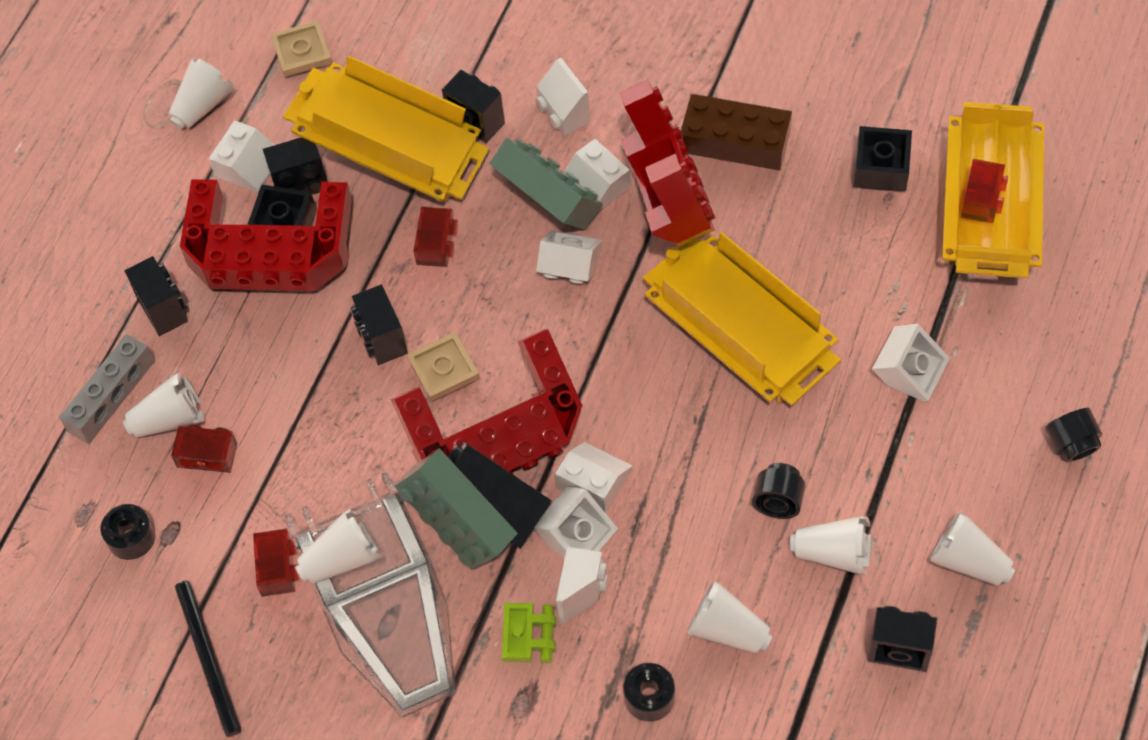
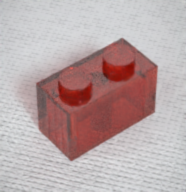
[961,159,1008,223]
[413,207,458,267]
[171,425,238,473]
[253,528,300,597]

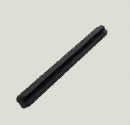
[175,580,241,737]

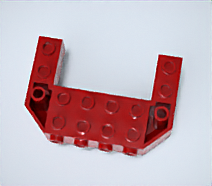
[619,79,716,246]
[180,179,352,291]
[391,329,583,474]

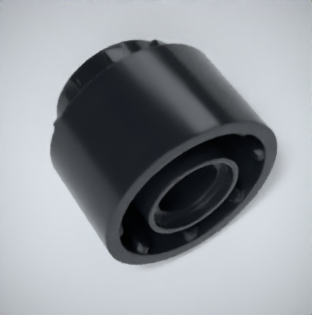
[1045,408,1103,462]
[752,463,806,519]
[100,504,155,560]
[623,663,675,722]

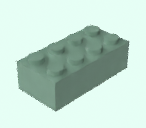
[489,138,603,230]
[394,449,518,570]

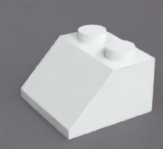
[535,58,590,136]
[209,120,275,193]
[564,139,630,211]
[536,230,603,284]
[872,324,950,402]
[555,442,633,513]
[534,486,618,558]
[556,547,608,624]

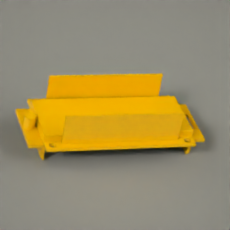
[283,55,489,201]
[942,102,1045,278]
[643,231,842,406]

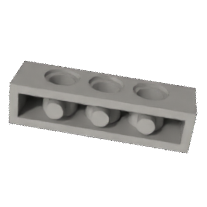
[59,334,155,444]

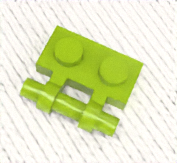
[502,603,557,664]

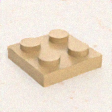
[271,20,332,77]
[407,332,480,402]

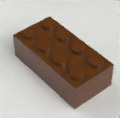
[681,93,792,171]

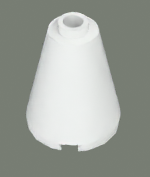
[168,57,234,130]
[123,372,204,438]
[295,509,381,584]
[930,512,1015,586]
[790,516,871,574]
[687,581,773,654]

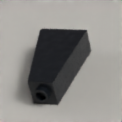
[448,442,552,549]

